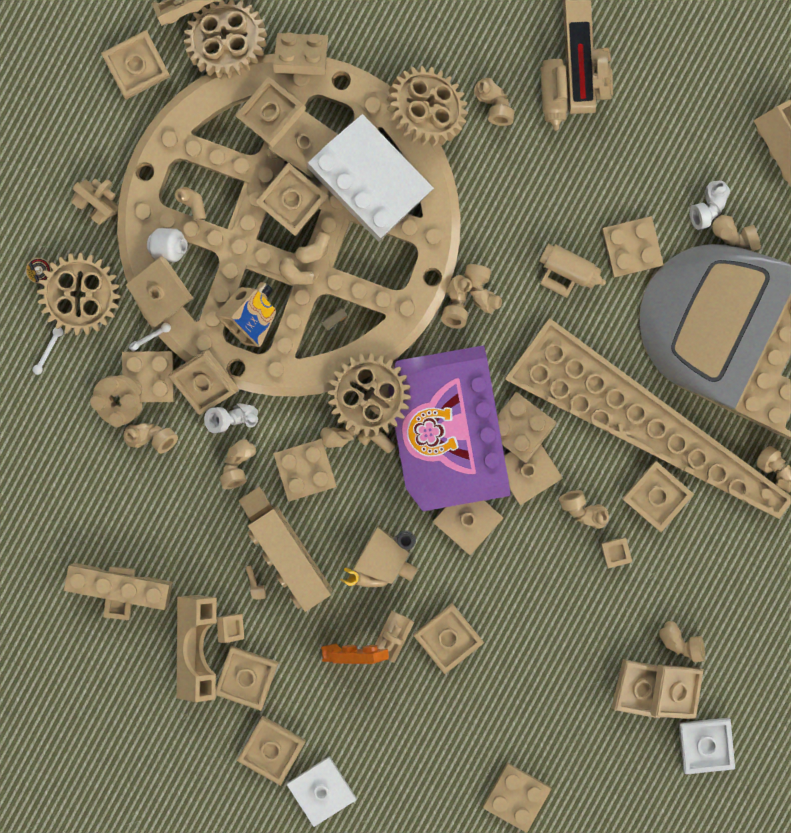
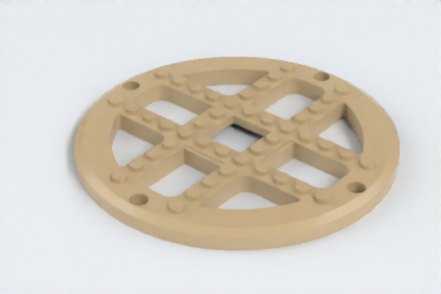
[117,54,460,397]

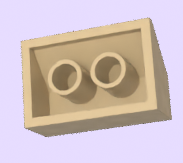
[753,100,791,187]

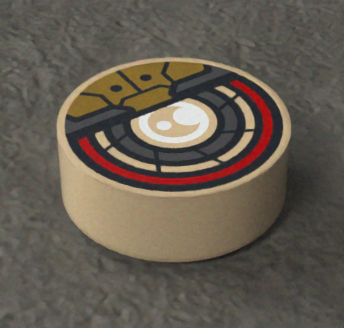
[26,258,53,284]

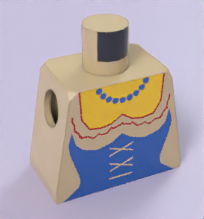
[215,282,276,347]

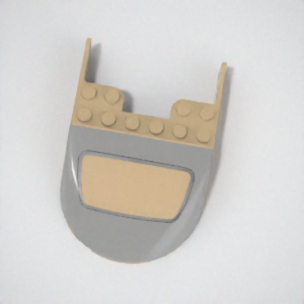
[639,244,791,441]

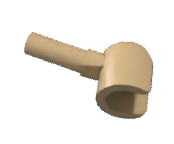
[245,565,266,600]

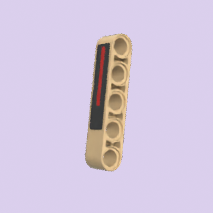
[563,0,596,114]

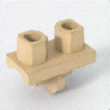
[71,179,118,225]
[375,610,414,663]

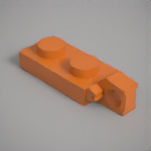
[321,643,389,664]

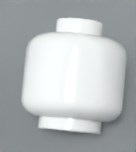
[147,228,188,262]

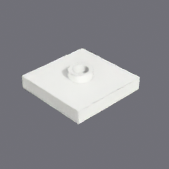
[679,717,735,774]
[287,756,356,827]

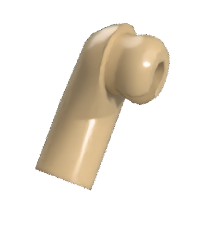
[175,187,206,221]
[295,232,330,263]
[279,258,314,284]
[357,430,395,453]

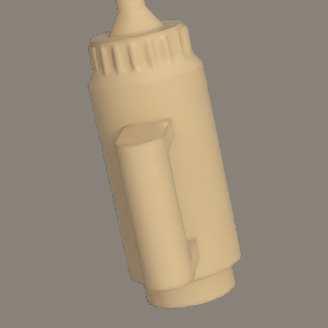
[540,59,568,131]
[539,243,606,298]

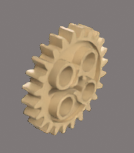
[184,0,267,79]
[386,66,468,147]
[37,253,122,335]
[328,353,411,437]

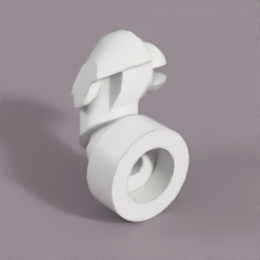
[690,180,730,230]
[204,403,258,433]

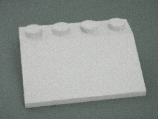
[307,114,434,242]

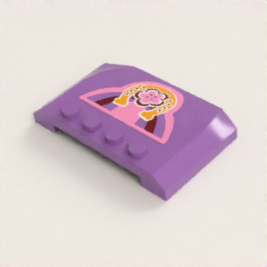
[388,345,511,511]

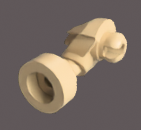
[474,78,515,126]
[712,215,761,251]
[464,264,502,314]
[441,275,472,329]
[320,414,370,448]
[123,423,178,454]
[220,439,256,489]
[757,446,791,492]
[559,490,609,529]
[659,621,705,662]

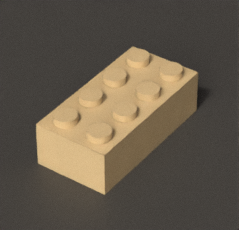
[247,506,333,612]

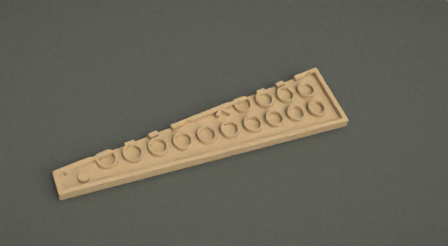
[504,318,791,519]

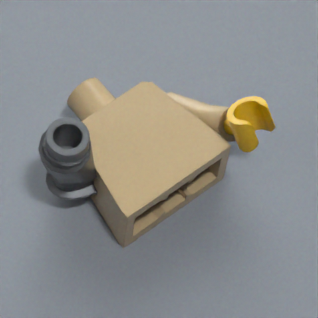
[340,526,418,588]

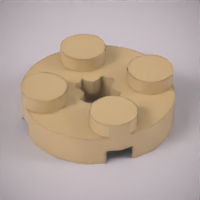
[592,47,613,100]
[91,375,142,427]

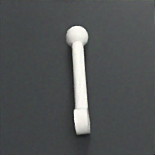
[129,323,171,352]
[33,328,63,375]

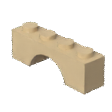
[64,563,173,610]
[176,595,217,702]

